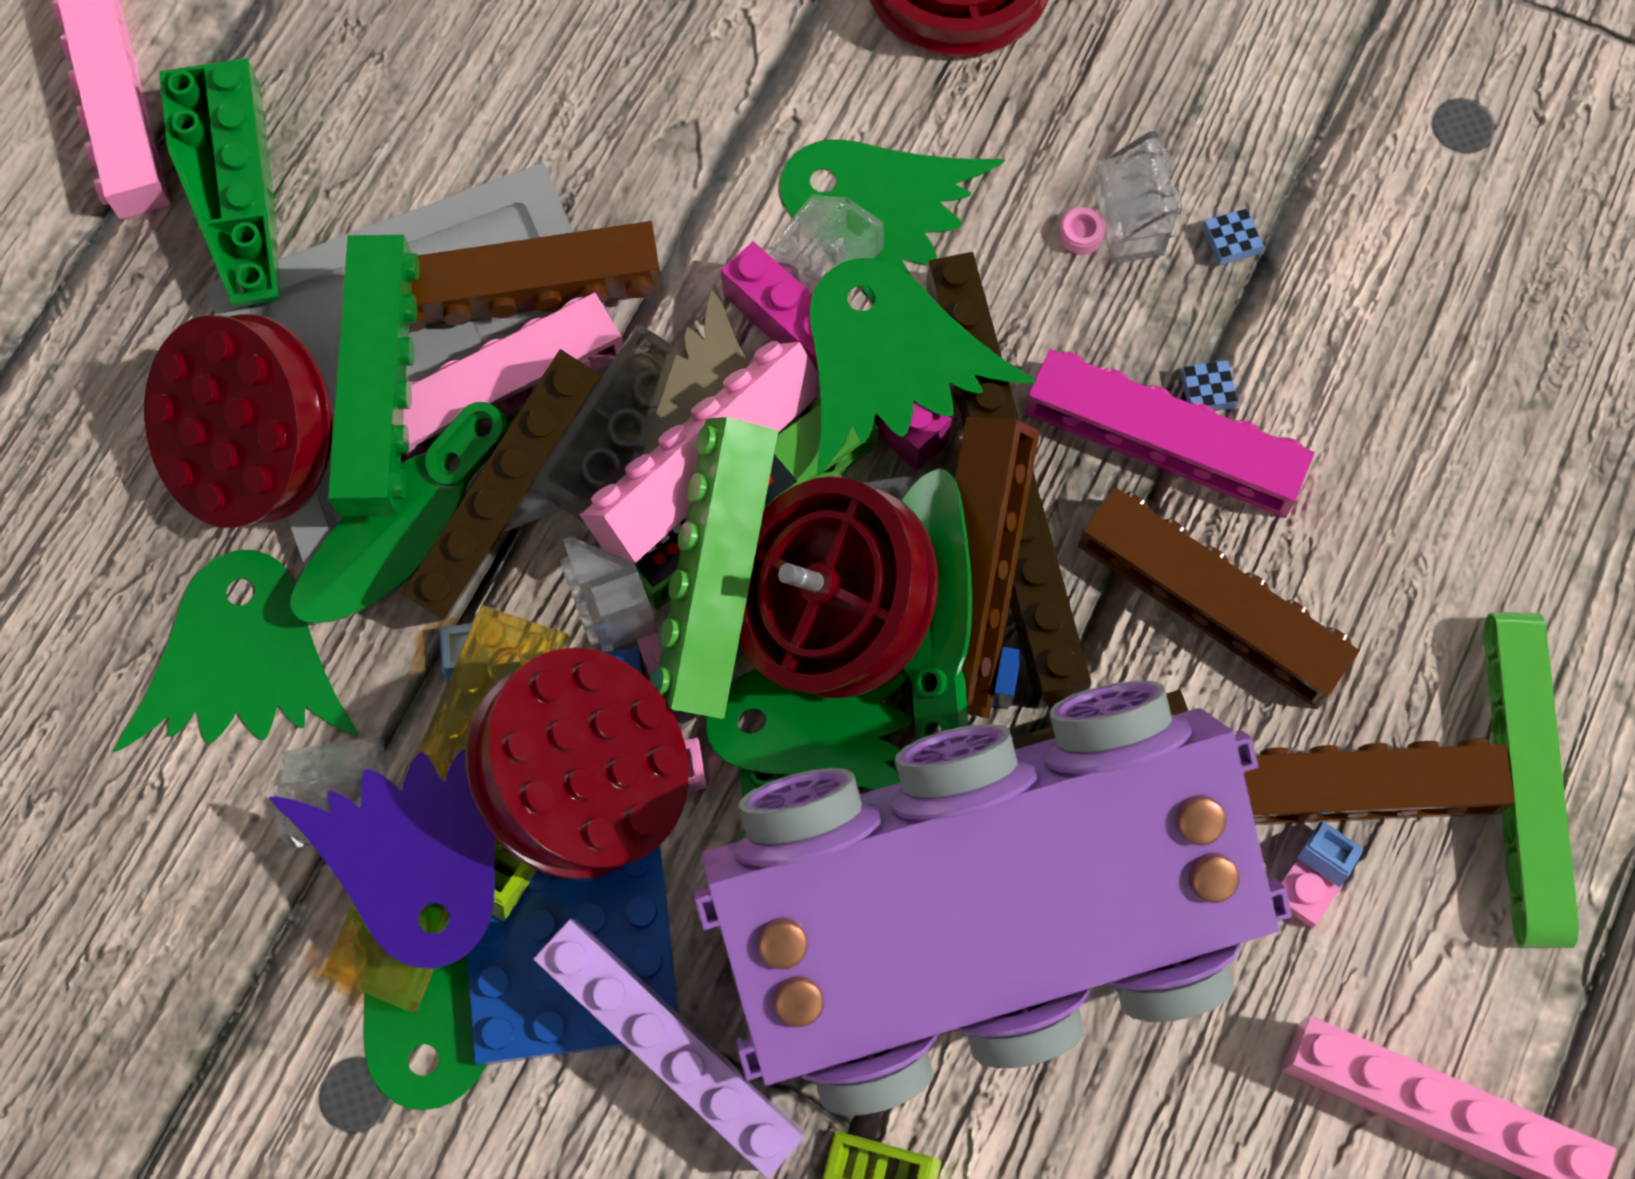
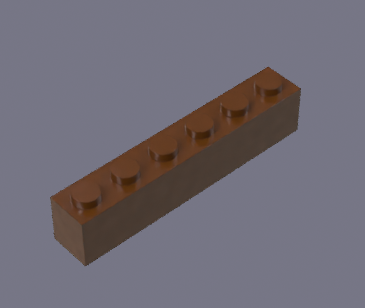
[409,221,663,332]
[930,417,1040,719]
[1077,487,1360,710]
[1243,738,1515,825]

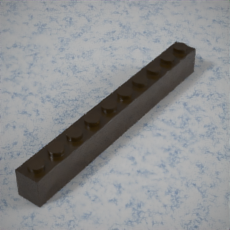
[926,251,1091,709]

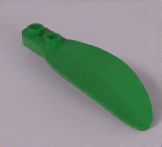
[290,402,508,624]
[902,469,972,740]

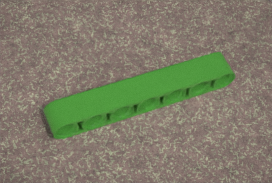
[1484,612,1579,948]

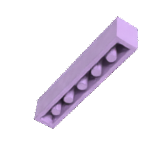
[534,918,804,1179]

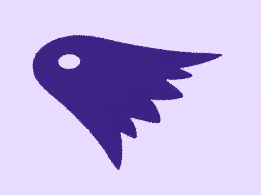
[269,749,496,969]

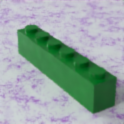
[328,234,420,516]

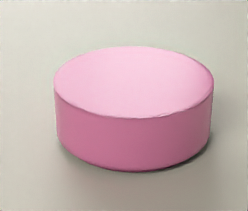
[1059,207,1105,255]

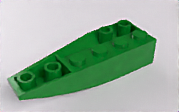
[159,58,280,308]

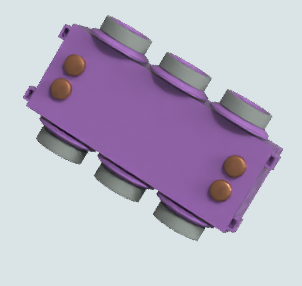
[693,681,1292,1115]

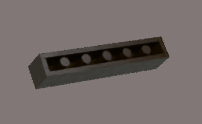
[402,349,601,620]

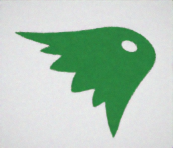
[780,139,1005,303]
[810,258,1036,475]
[113,550,359,752]
[706,669,913,790]
[353,903,488,1110]

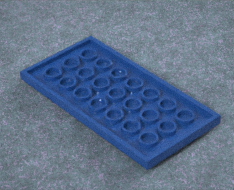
[447,647,679,1066]

